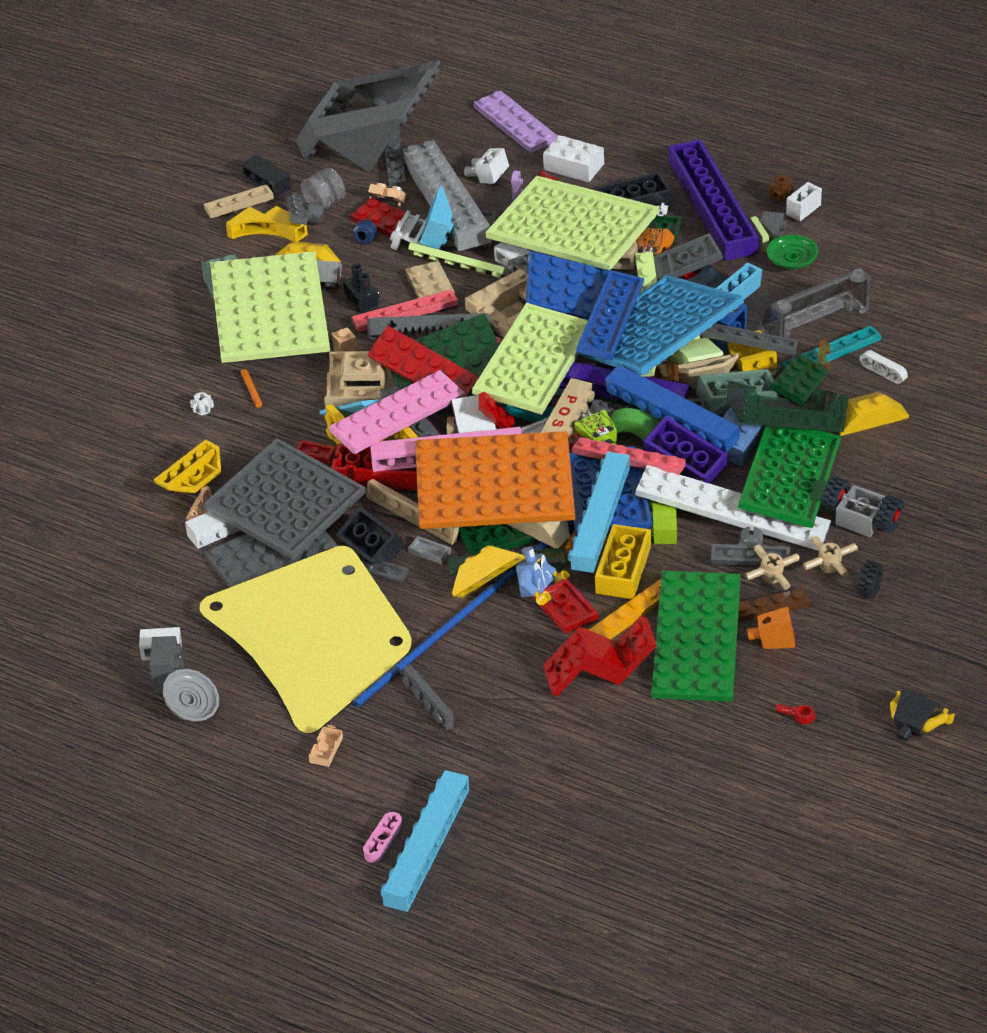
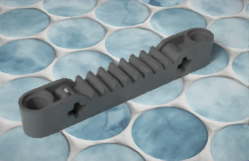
[367,313,491,340]

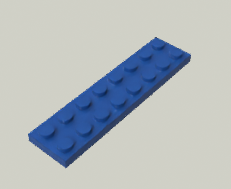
[576,270,645,360]

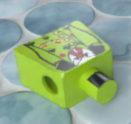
[574,410,617,445]

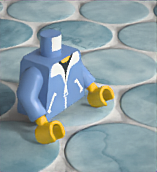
[516,547,570,605]

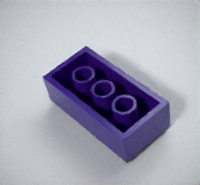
[643,416,728,484]

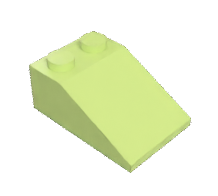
[669,335,723,365]

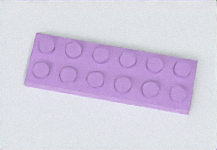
[473,90,557,153]

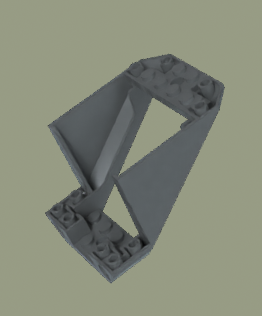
[296,60,441,173]

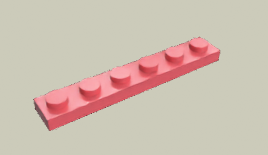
[351,289,458,332]
[572,437,685,476]

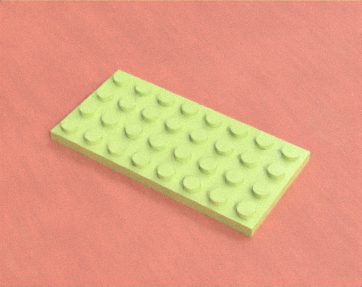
[472,303,588,414]

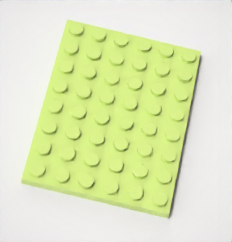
[486,176,659,271]
[210,251,330,363]

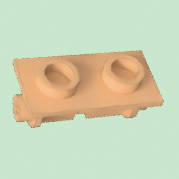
[186,486,212,520]

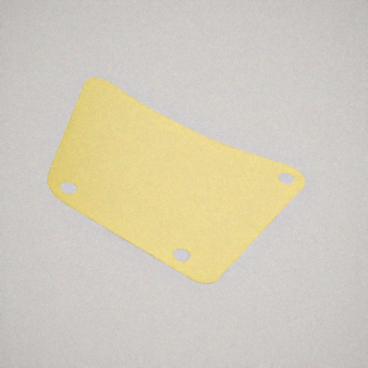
[200,546,411,733]

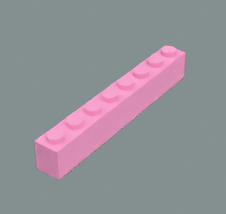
[370,427,522,472]

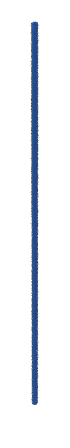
[353,520,573,707]

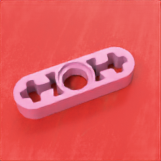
[363,812,402,863]

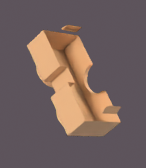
[368,183,407,206]
[309,724,343,767]

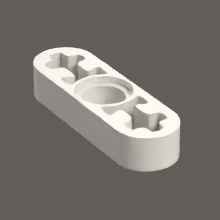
[860,350,908,384]

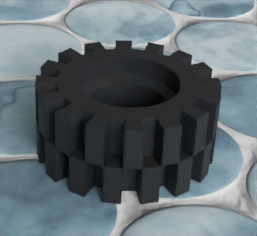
[856,560,884,599]

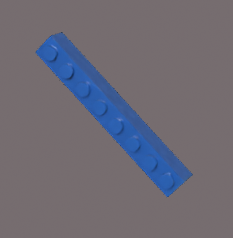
[605,365,740,453]

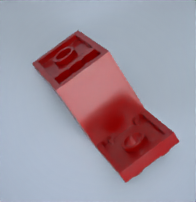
[543,615,657,696]

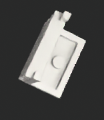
[390,210,431,250]

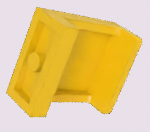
[727,330,777,371]

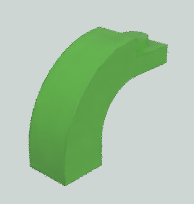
[610,408,661,442]

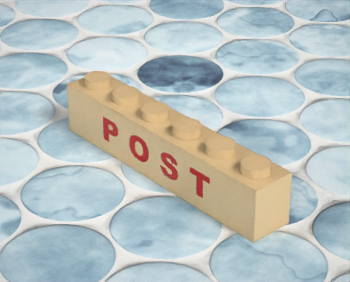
[540,378,594,440]

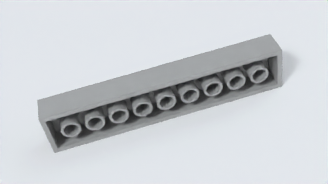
[402,140,491,251]

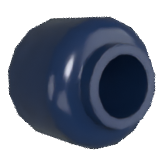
[352,219,377,244]

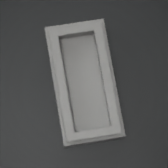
[408,536,451,564]

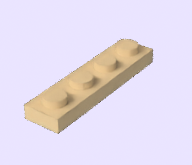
[204,184,274,218]

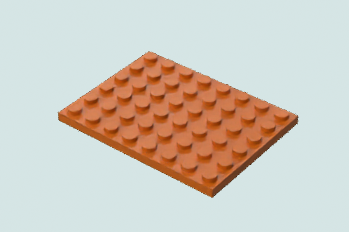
[415,431,575,529]

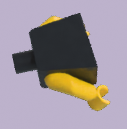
[890,689,955,742]

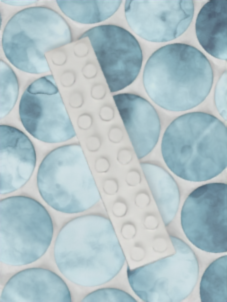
[635,465,831,551]

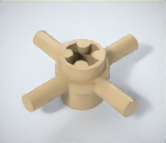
[803,536,857,577]
[744,545,799,590]

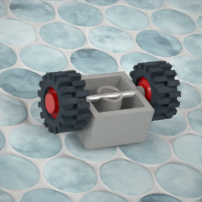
[821,475,904,537]

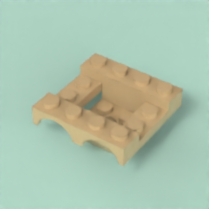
[465,269,527,338]
[325,351,395,407]

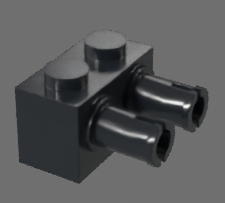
[343,263,380,313]

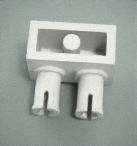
[464,148,509,184]

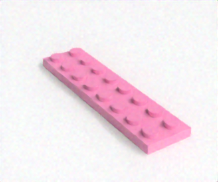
[329,370,465,454]

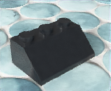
[336,506,407,565]

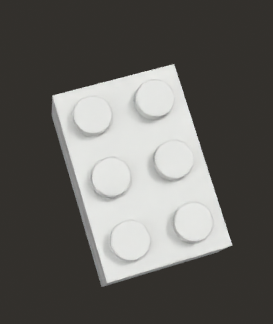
[543,135,604,182]

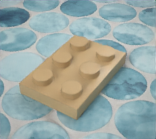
[405,261,455,298]

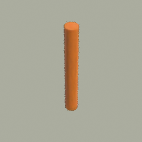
[241,369,263,408]

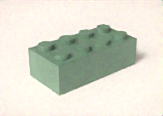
[696,369,780,415]

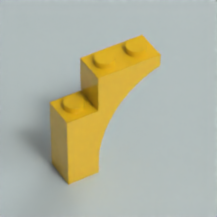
[226,206,308,242]

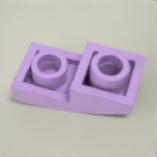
[511,171,524,201]

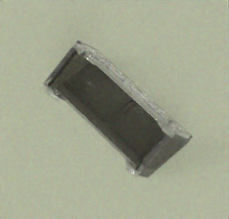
[759,268,871,338]

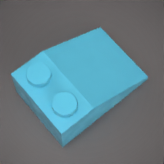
[419,186,453,250]

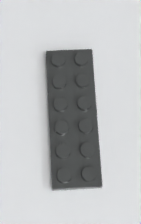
[616,233,723,281]

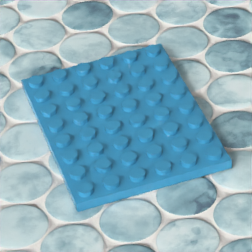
[578,275,744,375]

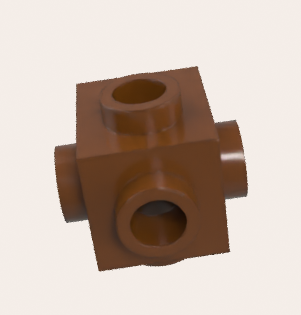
[768,174,794,203]

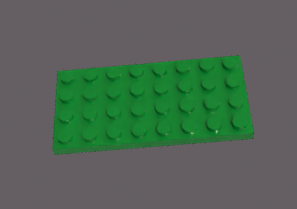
[738,417,842,528]
[651,571,741,702]

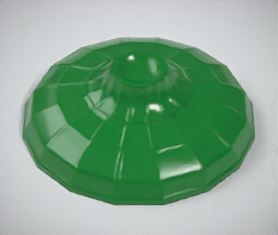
[766,234,819,270]

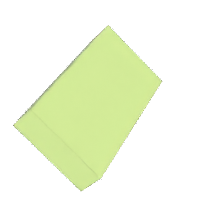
[750,216,769,251]

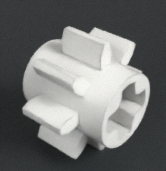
[190,392,214,415]

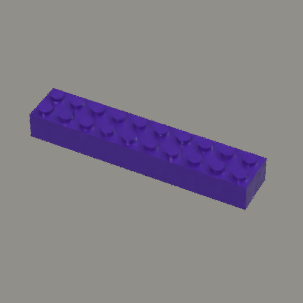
[669,139,758,261]

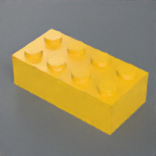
[595,524,651,599]

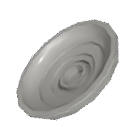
[163,669,219,722]

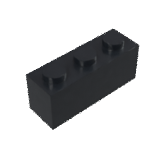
[241,154,291,197]

